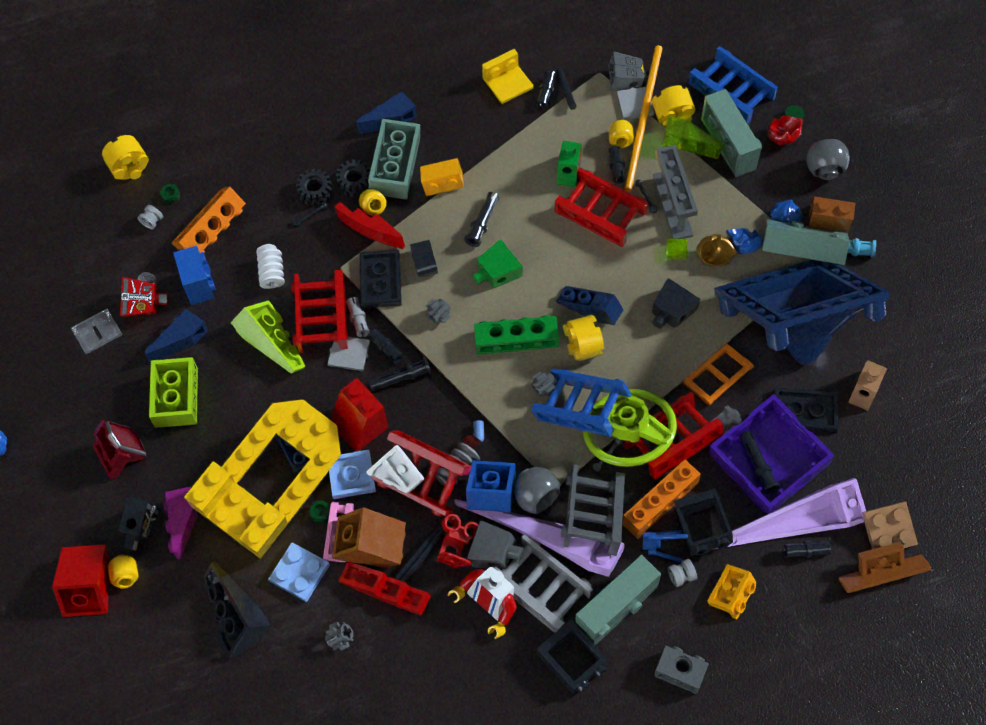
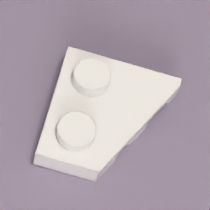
[366,445,425,493]

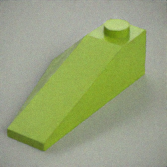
[231,300,305,374]

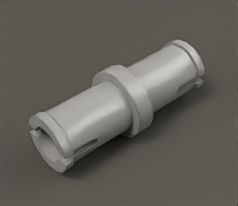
[346,297,369,337]

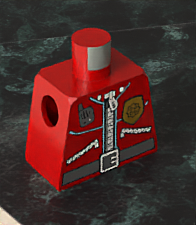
[120,277,169,317]

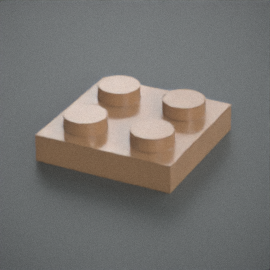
[862,501,918,549]

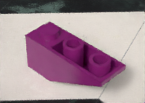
[163,487,198,559]

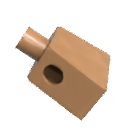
[848,361,887,411]

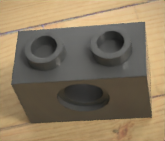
[654,646,709,694]

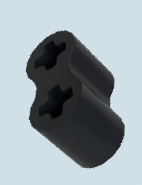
[410,240,438,278]

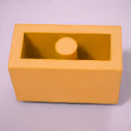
[420,158,464,196]

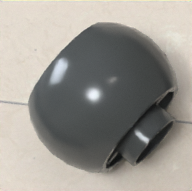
[806,139,850,180]
[513,467,560,514]

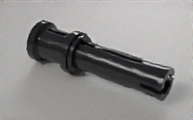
[464,192,500,247]
[368,357,432,392]
[739,431,781,495]

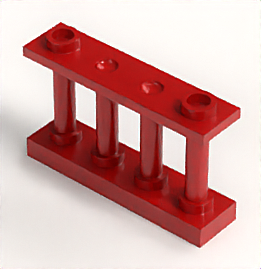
[555,167,648,247]
[291,270,348,354]
[624,392,724,480]
[371,430,472,517]

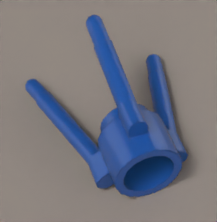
[643,530,688,563]

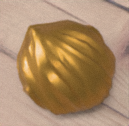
[696,234,737,267]

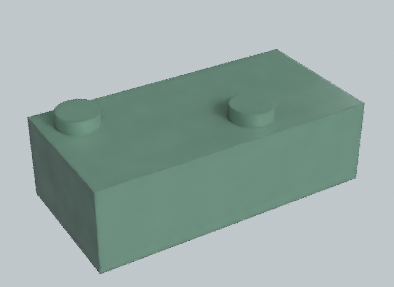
[701,89,762,177]
[368,119,420,199]
[762,219,850,265]
[575,555,661,645]

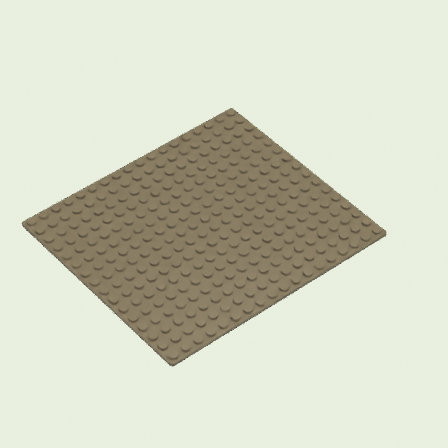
[341,73,812,486]

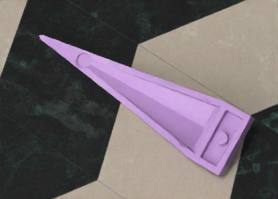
[712,478,866,550]
[455,499,624,577]

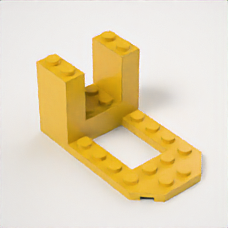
[184,400,341,559]

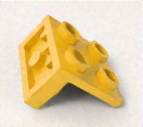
[482,49,533,104]

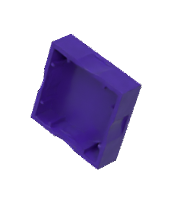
[709,394,834,515]

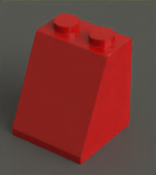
[330,378,389,452]
[52,545,111,617]

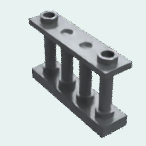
[653,145,698,241]
[561,464,625,556]

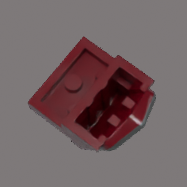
[93,420,146,479]

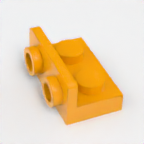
[707,564,756,619]

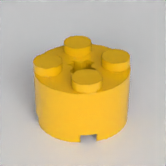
[652,85,695,129]
[102,135,149,180]
[563,315,604,361]

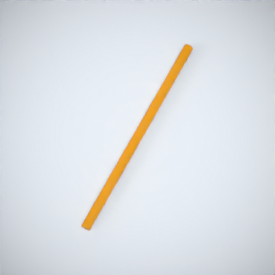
[624,45,662,192]

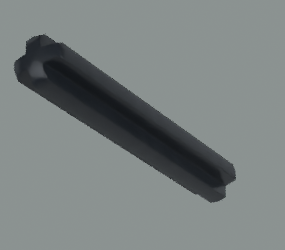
[394,515,452,582]

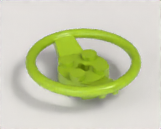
[583,389,677,467]

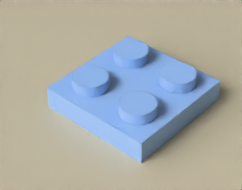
[329,450,376,499]
[268,543,330,602]

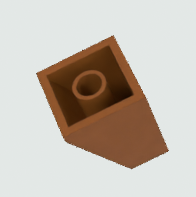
[806,197,855,234]
[332,507,406,569]

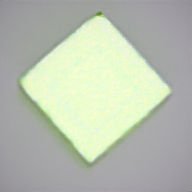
[667,239,688,260]

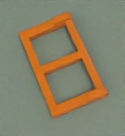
[683,344,754,406]

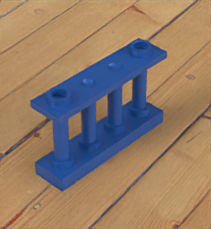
[688,46,778,124]
[531,368,631,437]

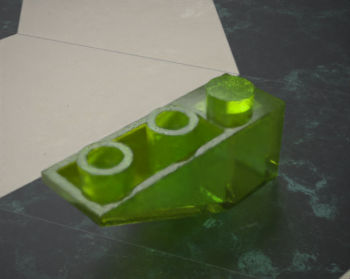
[662,116,723,159]

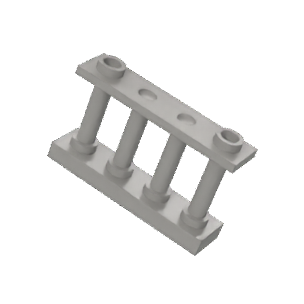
[494,534,593,633]

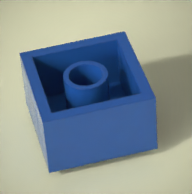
[173,246,216,305]
[466,460,516,512]

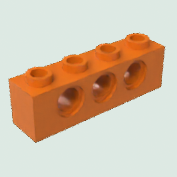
[172,187,246,253]
[622,459,701,539]

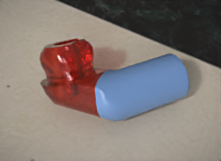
[463,420,484,449]

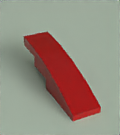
[335,202,405,249]
[338,562,431,616]

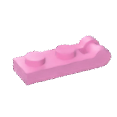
[323,502,354,562]

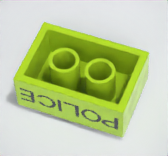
[149,357,198,428]

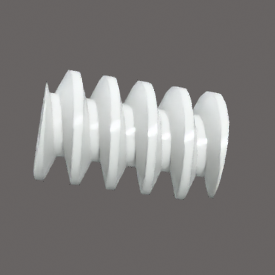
[256,244,285,289]

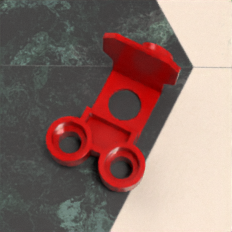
[437,514,479,569]

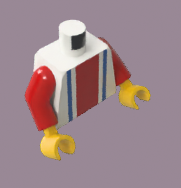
[448,567,517,639]

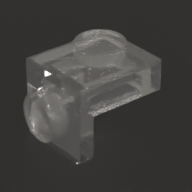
[712,405,742,434]

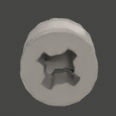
[138,205,163,230]

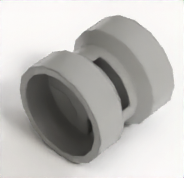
[667,559,697,588]

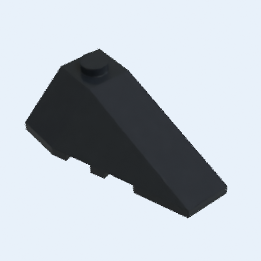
[203,562,271,658]

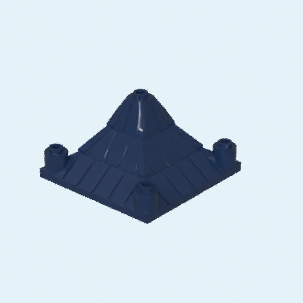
[714,260,889,365]

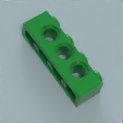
[474,315,559,355]

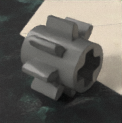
[426,299,451,324]
[531,371,557,397]
[325,621,353,651]

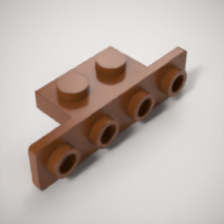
[839,542,931,593]

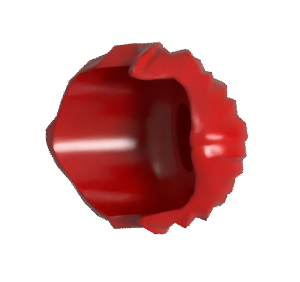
[767,116,803,145]

